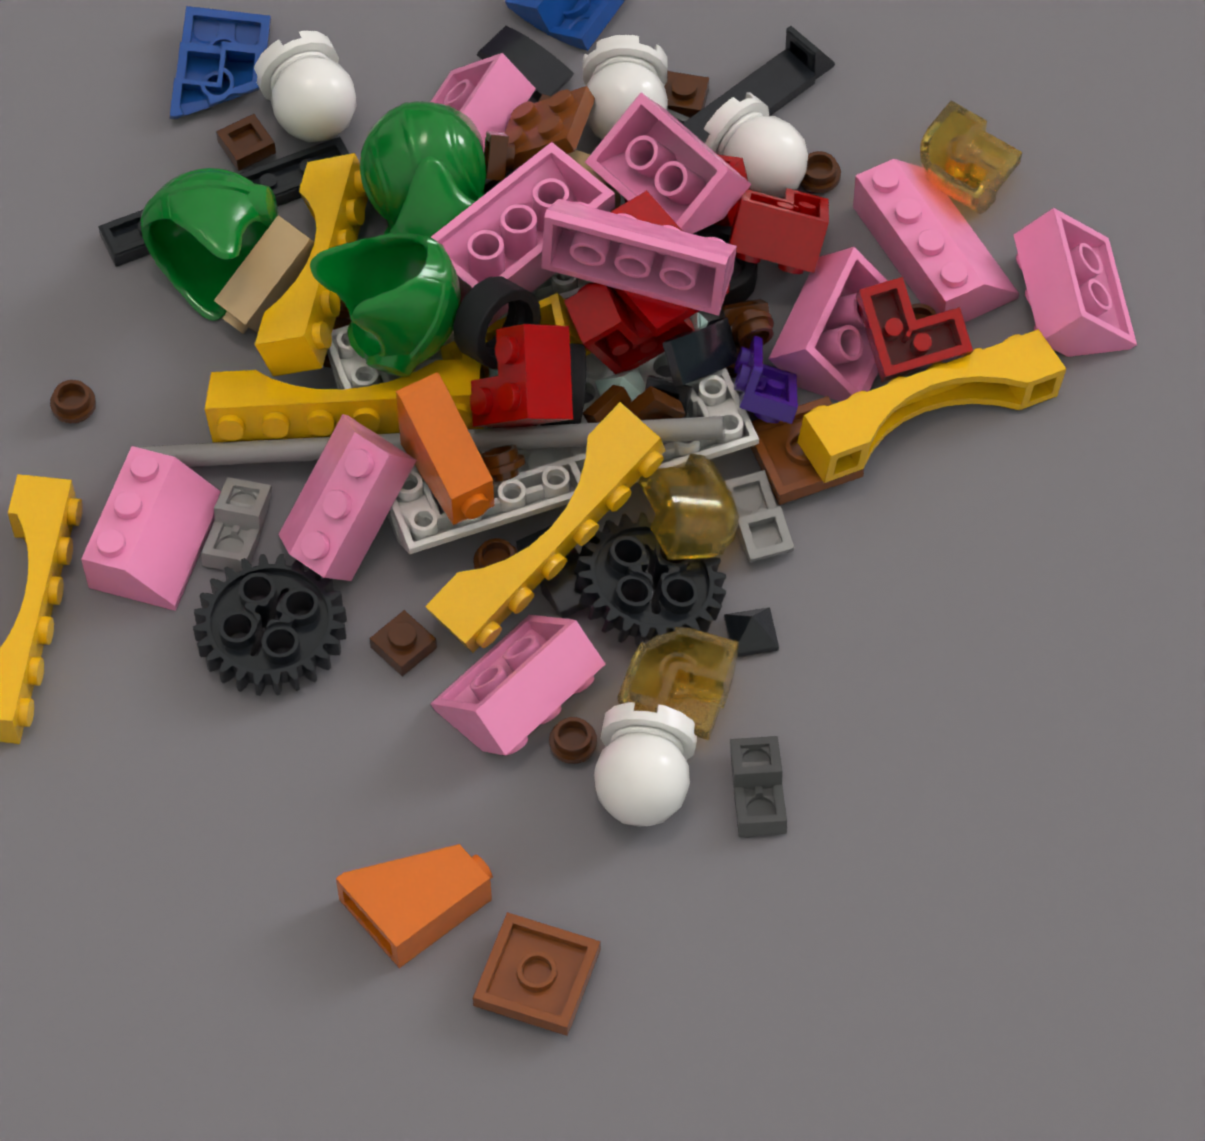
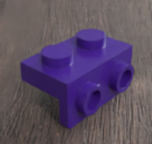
[734,336,798,424]

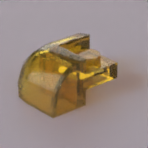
[920,100,1022,214]
[638,453,739,560]
[617,627,739,740]

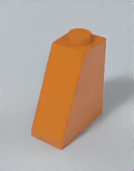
[396,372,495,525]
[336,844,493,968]

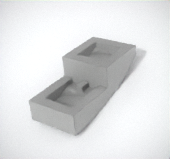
[720,470,795,563]
[201,477,272,573]

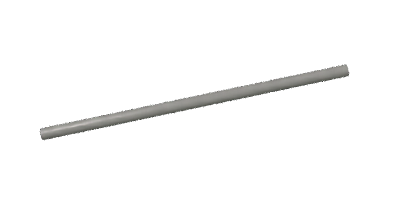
[138,416,725,467]

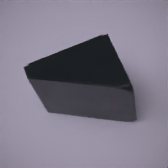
[785,26,835,80]

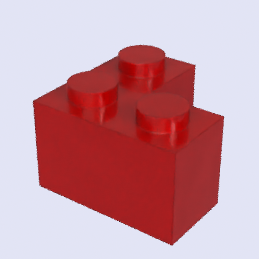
[728,188,829,274]
[855,277,973,383]
[564,282,695,375]
[470,324,573,427]

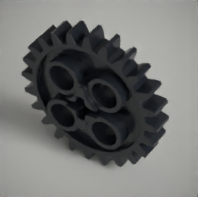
[574,512,726,651]
[193,554,347,696]

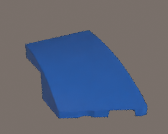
[505,0,625,51]
[170,6,271,119]

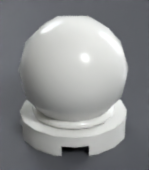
[254,30,357,142]
[583,35,668,140]
[704,92,808,199]
[594,702,697,827]

